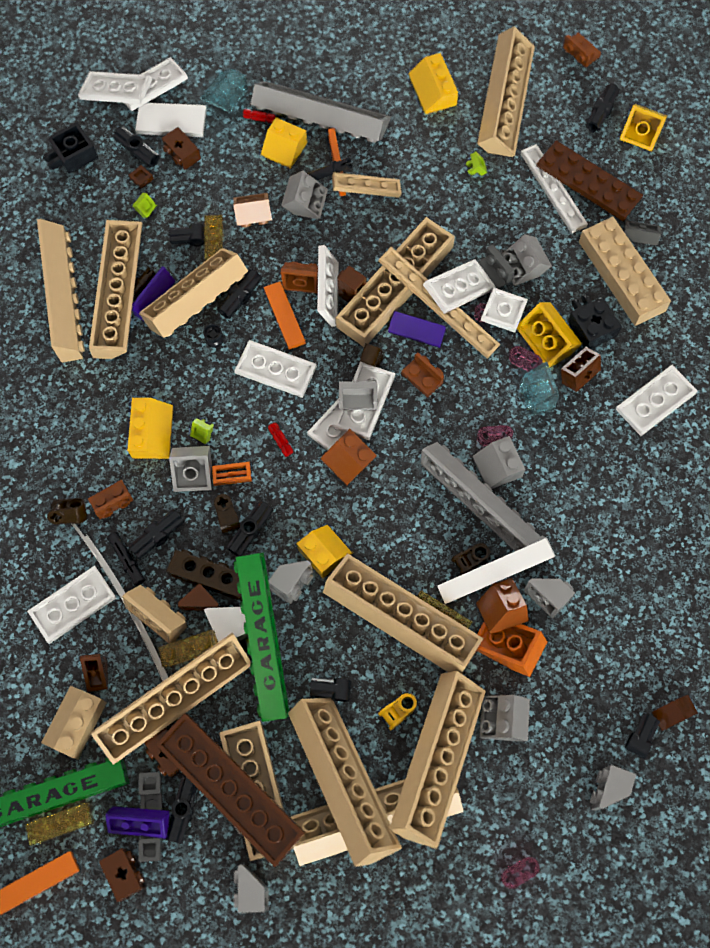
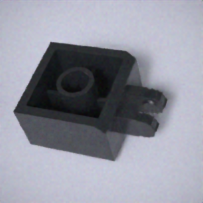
[43,122,98,174]
[568,294,622,349]

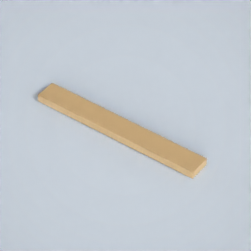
[378,247,500,359]

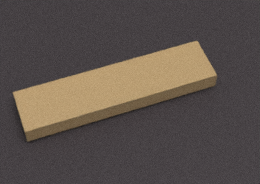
[332,172,401,198]

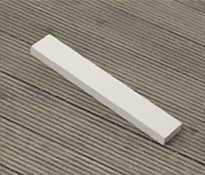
[521,144,588,234]
[437,538,556,604]

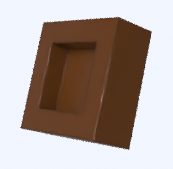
[128,165,154,189]

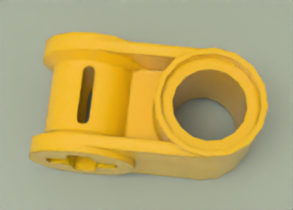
[378,693,417,731]

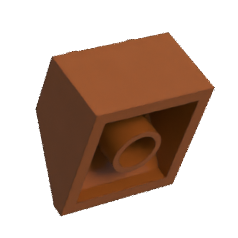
[281,262,318,293]
[320,429,377,486]
[476,578,529,634]

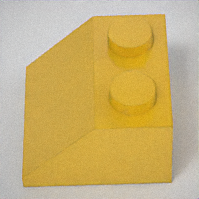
[620,104,667,151]
[261,118,307,169]
[296,525,353,578]

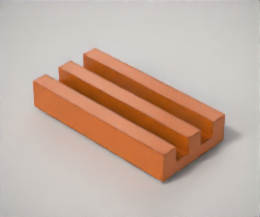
[212,462,252,486]

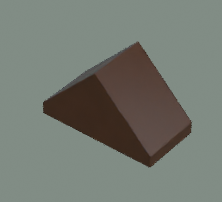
[178,583,220,611]
[80,654,108,692]
[651,694,698,731]

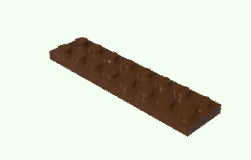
[156,713,306,867]

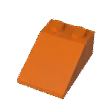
[476,622,547,677]

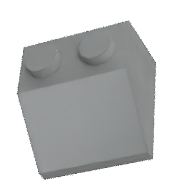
[472,436,525,489]
[169,446,212,492]
[524,578,575,619]

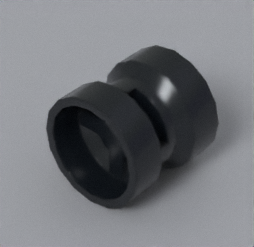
[203,323,224,348]

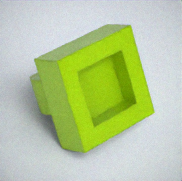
[466,151,487,176]
[133,193,157,218]
[190,418,214,444]

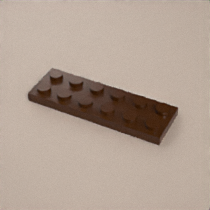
[536,140,643,222]

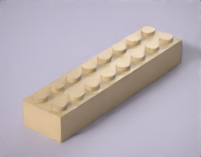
[336,217,455,347]

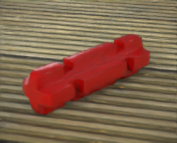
[243,109,276,123]
[268,422,293,457]

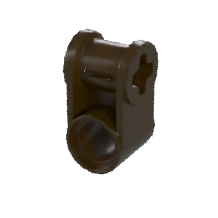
[359,343,384,367]
[214,494,240,534]
[47,498,88,525]
[451,543,490,575]

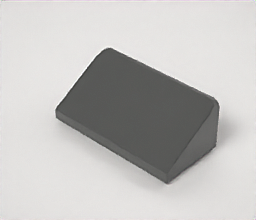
[624,220,661,245]

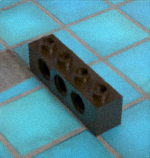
[166,549,242,602]

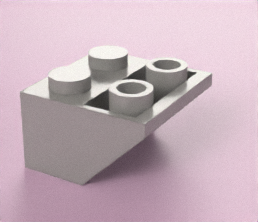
[281,171,328,219]
[502,234,552,286]
[268,560,314,604]
[479,695,530,741]
[590,765,636,811]
[234,865,269,913]

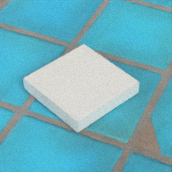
[481,287,528,333]

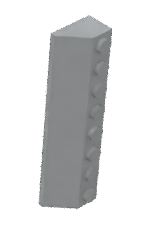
[251,81,391,143]
[420,442,552,567]

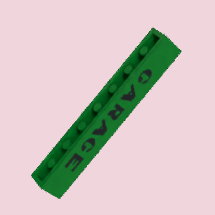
[234,552,290,722]
[0,758,130,827]

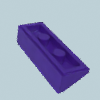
[132,266,175,321]
[388,311,446,348]
[105,806,170,838]

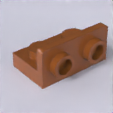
[563,32,601,67]
[401,352,444,398]
[88,479,133,519]

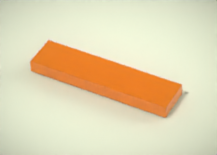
[328,128,346,196]
[264,281,306,350]
[0,851,80,915]

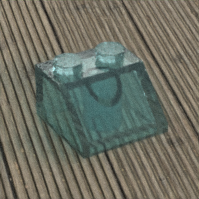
[202,69,248,112]
[519,362,560,416]

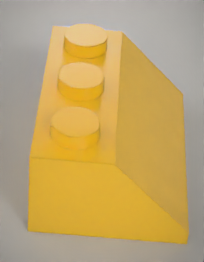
[409,53,458,114]
[517,302,582,369]
[127,398,173,459]

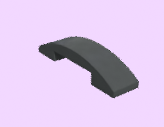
[139,772,163,862]

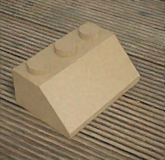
[122,585,187,645]
[41,686,107,760]

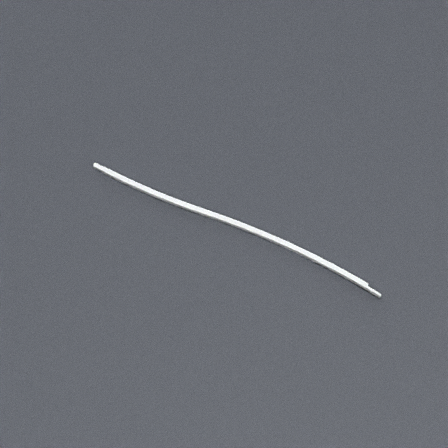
[72,524,241,835]

